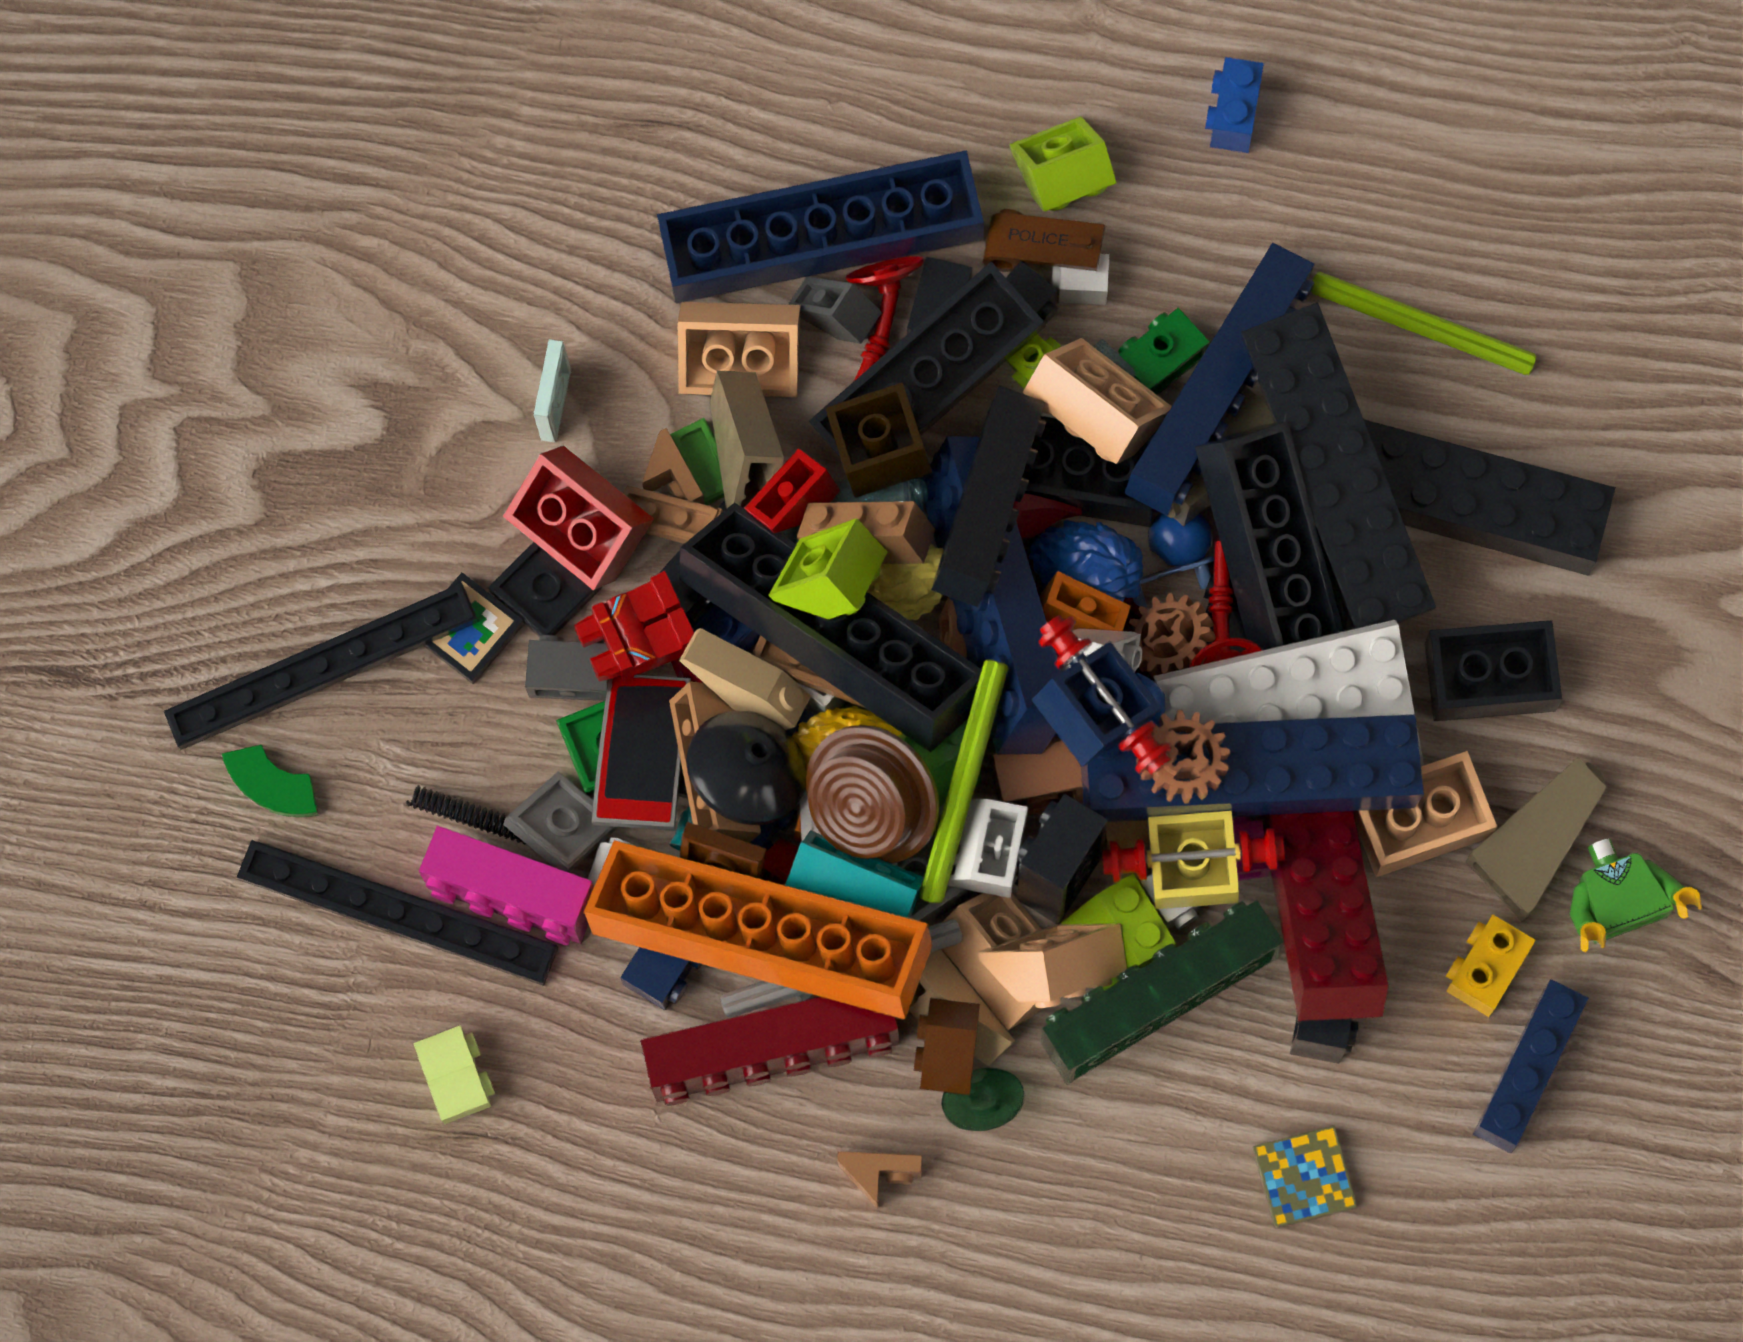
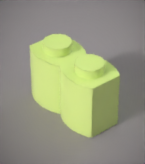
[413,1025,495,1124]

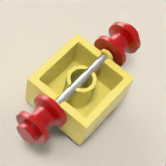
[1102,811,1285,909]

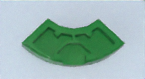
[222,744,319,818]

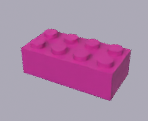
[419,825,594,945]

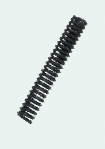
[406,785,526,845]

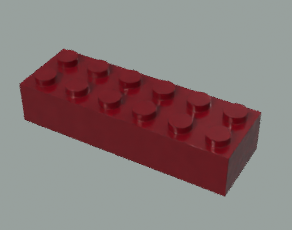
[1263,811,1389,1021]
[640,997,899,1106]

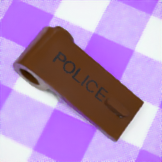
[982,209,1105,272]

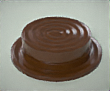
[806,725,939,863]

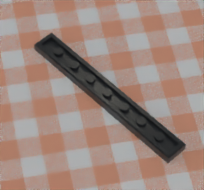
[164,583,479,750]
[237,839,558,986]

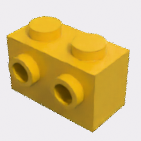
[1445,914,1536,1017]

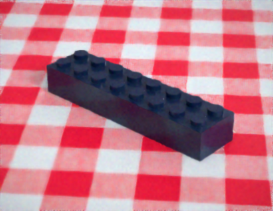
[657,150,984,304]
[918,436,1061,755]
[1081,714,1424,822]

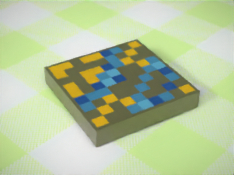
[1253,1126,1357,1229]

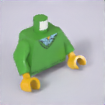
[1569,839,1703,952]

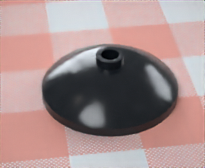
[687,711,807,825]

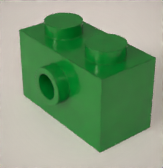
[1117,307,1209,395]

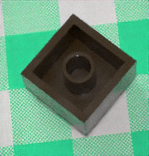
[825,382,933,498]

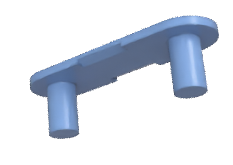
[1133,556,1214,607]

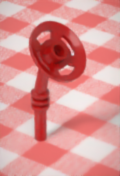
[846,256,924,382]
[1189,541,1263,668]

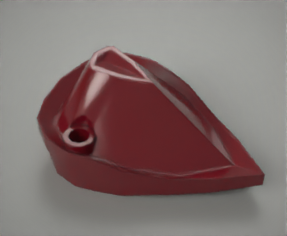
[1013,493,1082,541]

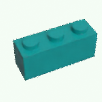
[785,830,924,919]

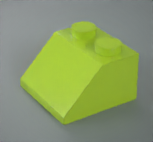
[1009,116,1117,212]
[769,518,888,619]
[1061,873,1176,994]

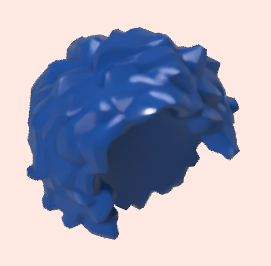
[1029,519,1143,602]

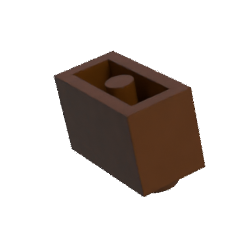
[914,998,980,1095]

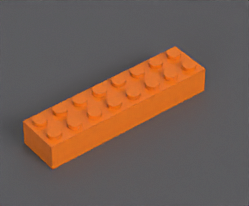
[584,840,933,1019]

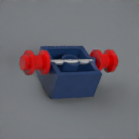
[1032,615,1173,775]

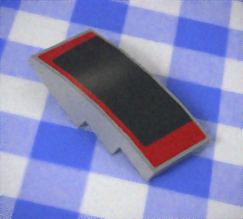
[592,675,691,831]

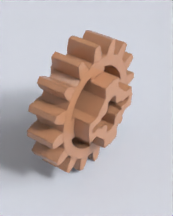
[1129,593,1215,679]
[1136,710,1230,803]

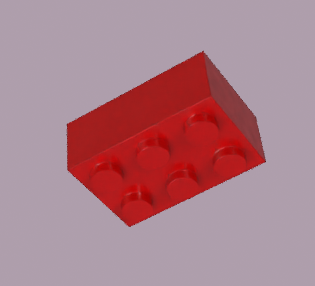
[503,445,654,590]

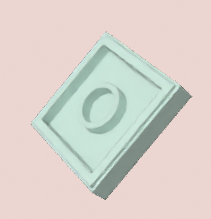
[534,339,571,442]

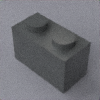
[525,635,609,701]

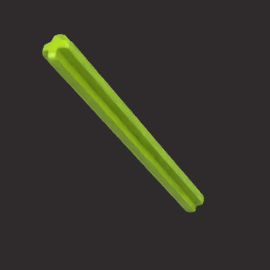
[1311,272,1537,375]
[919,660,1008,904]

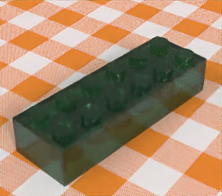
[1041,900,1284,1085]

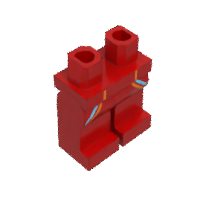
[574,571,694,682]

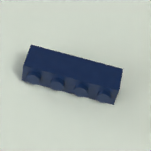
[1473,979,1589,1154]

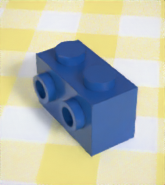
[1205,57,1264,153]

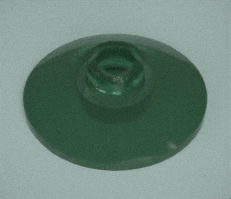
[941,1068,1025,1131]

